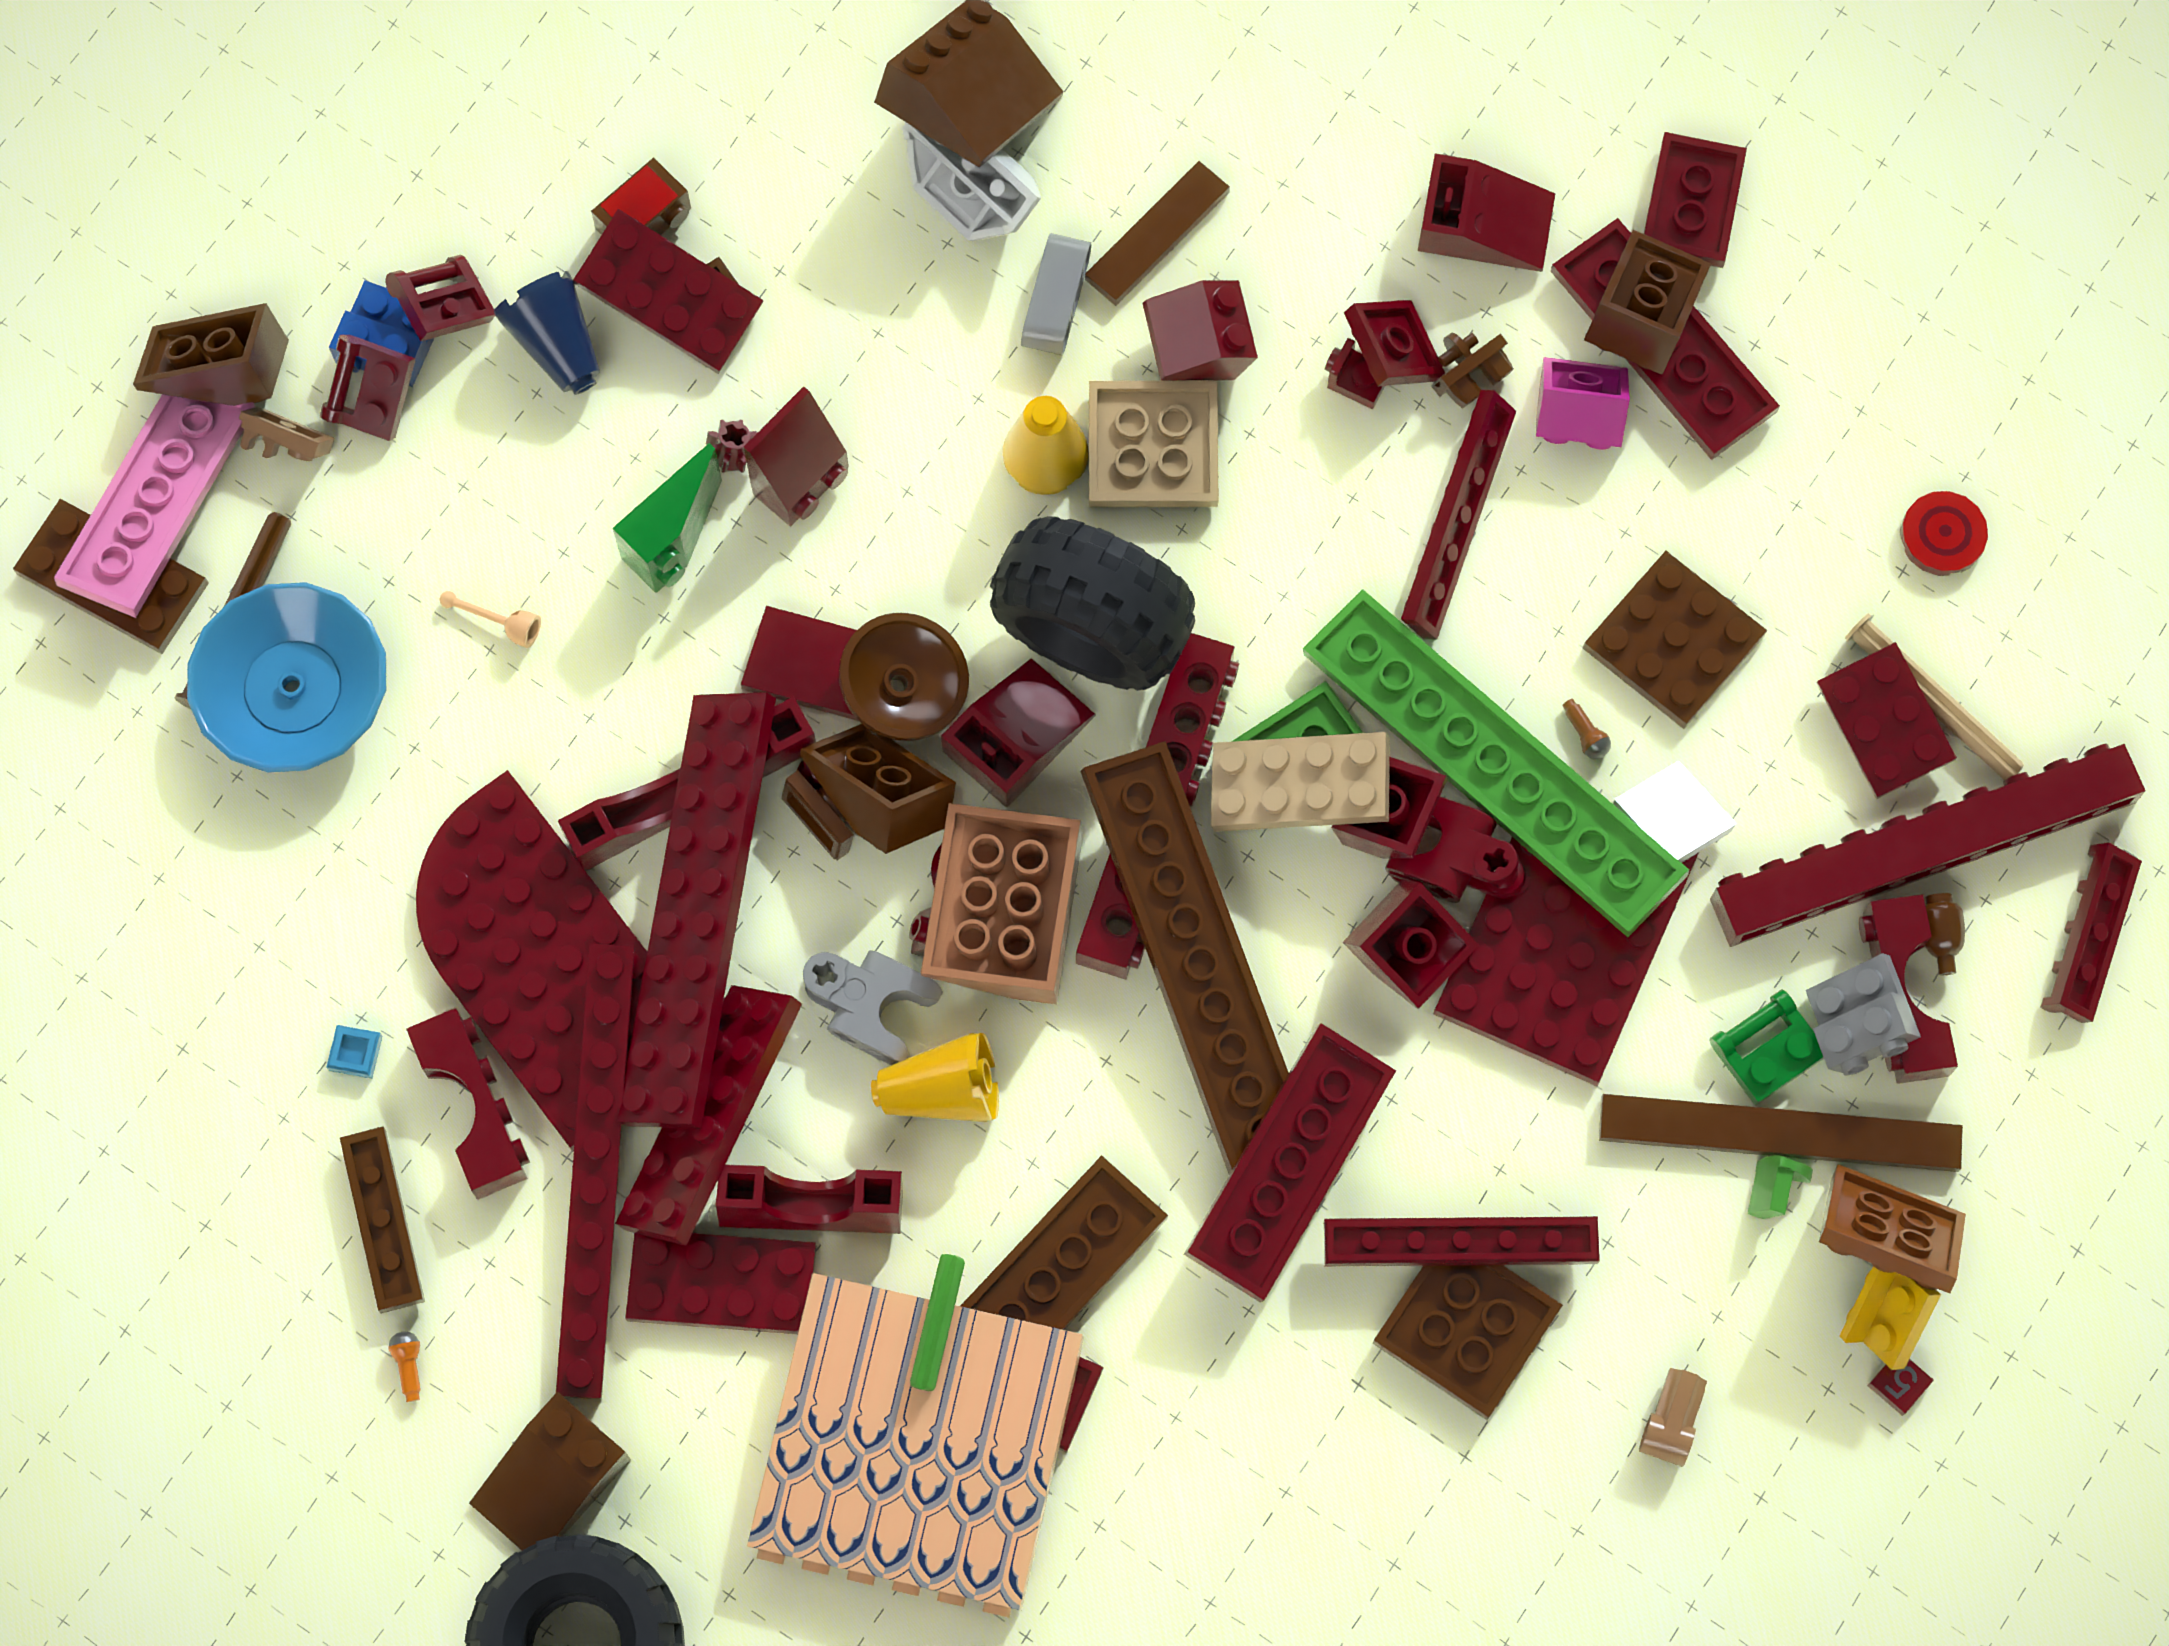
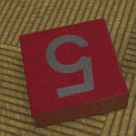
[1867,1359,1934,1416]

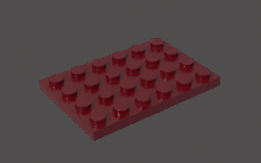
[1433,837,1699,1086]

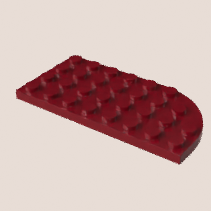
[416,770,647,1152]

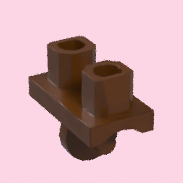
[1432,332,1514,409]

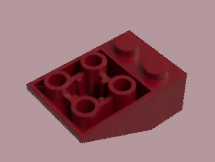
[1417,153,1556,272]
[941,658,1096,808]

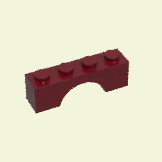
[1859,894,1958,1084]
[406,1008,530,1200]
[716,1164,903,1234]

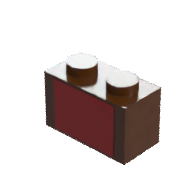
[591,157,691,235]

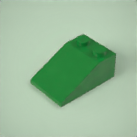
[612,443,722,593]

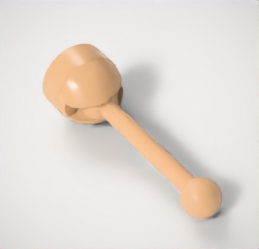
[439,591,541,648]

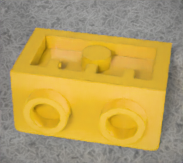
[1839,1266,1942,1370]

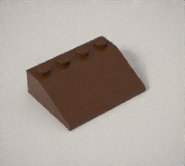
[874,0,1064,168]

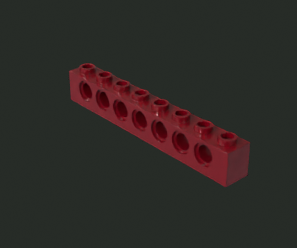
[1076,633,1240,980]

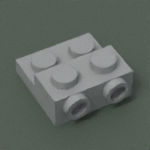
[1805,953,1921,1076]

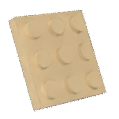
[1089,381,1219,507]

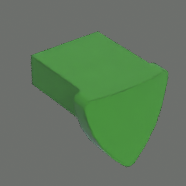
[1747,1155,1813,1219]

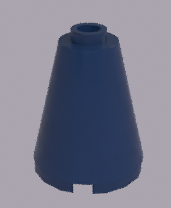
[494,271,600,395]

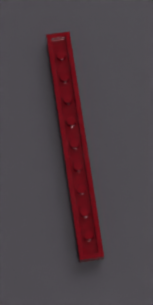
[556,943,635,1399]

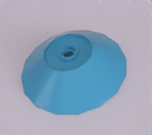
[187,582,387,773]

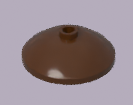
[839,612,969,741]

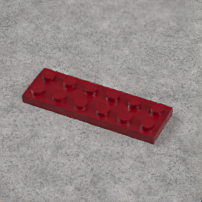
[1550,218,1780,460]
[615,985,802,1246]
[1183,1023,1397,1303]

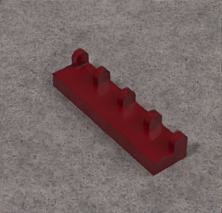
[2040,842,2142,1023]

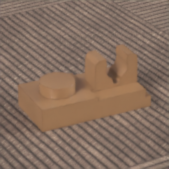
[239,406,335,461]

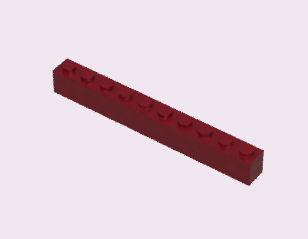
[1710,743,2146,947]

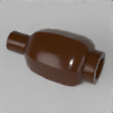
[1925,893,1965,976]

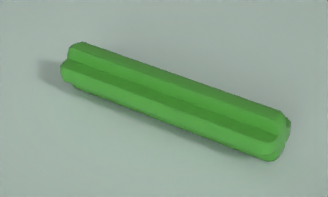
[910,1254,965,1391]

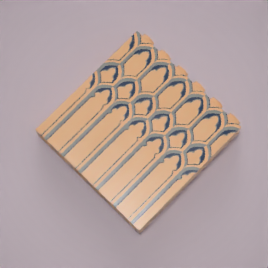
[747,1273,1084,1618]

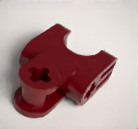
[1385,796,1526,903]

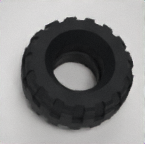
[989,516,1196,691]
[464,1534,685,1646]

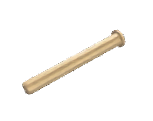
[1845,613,2024,780]

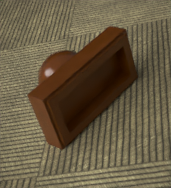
[781,770,854,861]

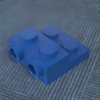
[329,280,434,388]

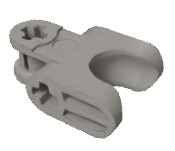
[803,950,943,1065]

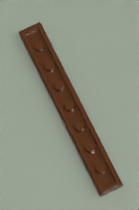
[1599,1094,1963,1172]

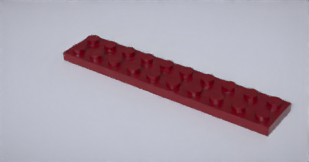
[617,692,776,1129]

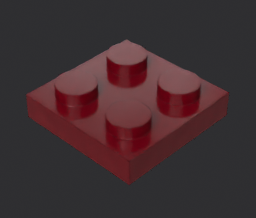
[1343,300,1446,386]

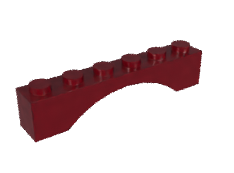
[557,696,816,871]

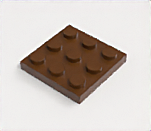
[1582,550,1768,729]
[1372,1265,1563,1420]

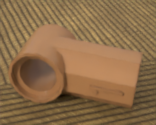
[1639,1368,1707,1467]

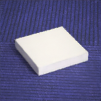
[1613,761,1736,863]

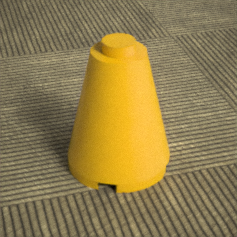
[1003,396,1088,495]
[871,1033,999,1122]

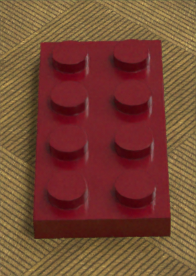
[573,209,764,374]
[625,1233,817,1335]

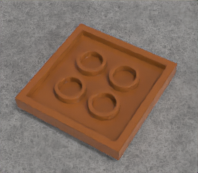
[1818,1164,1966,1294]

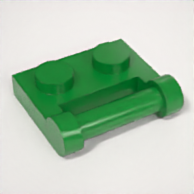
[1709,989,1824,1106]

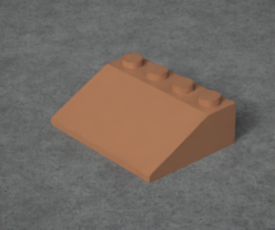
[921,803,1083,1005]

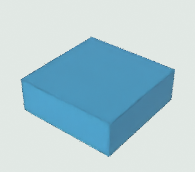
[326,1025,383,1079]

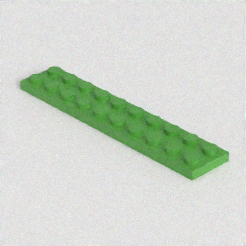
[1303,589,1689,937]

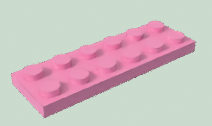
[54,395,255,618]

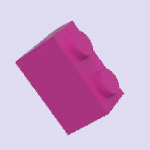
[1536,357,1630,450]

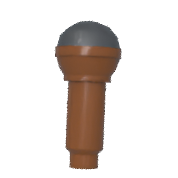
[1562,698,1611,759]

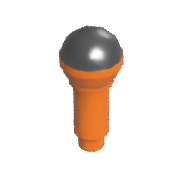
[388,1331,421,1402]

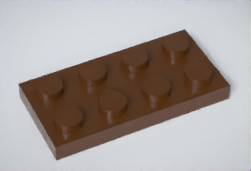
[13,498,209,654]

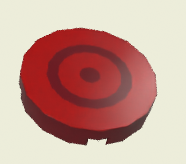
[1900,491,1989,576]

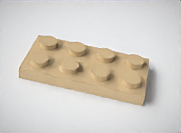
[1211,732,1390,832]

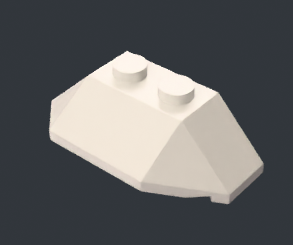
[902,122,1041,242]

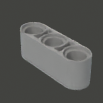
[1021,233,1092,356]

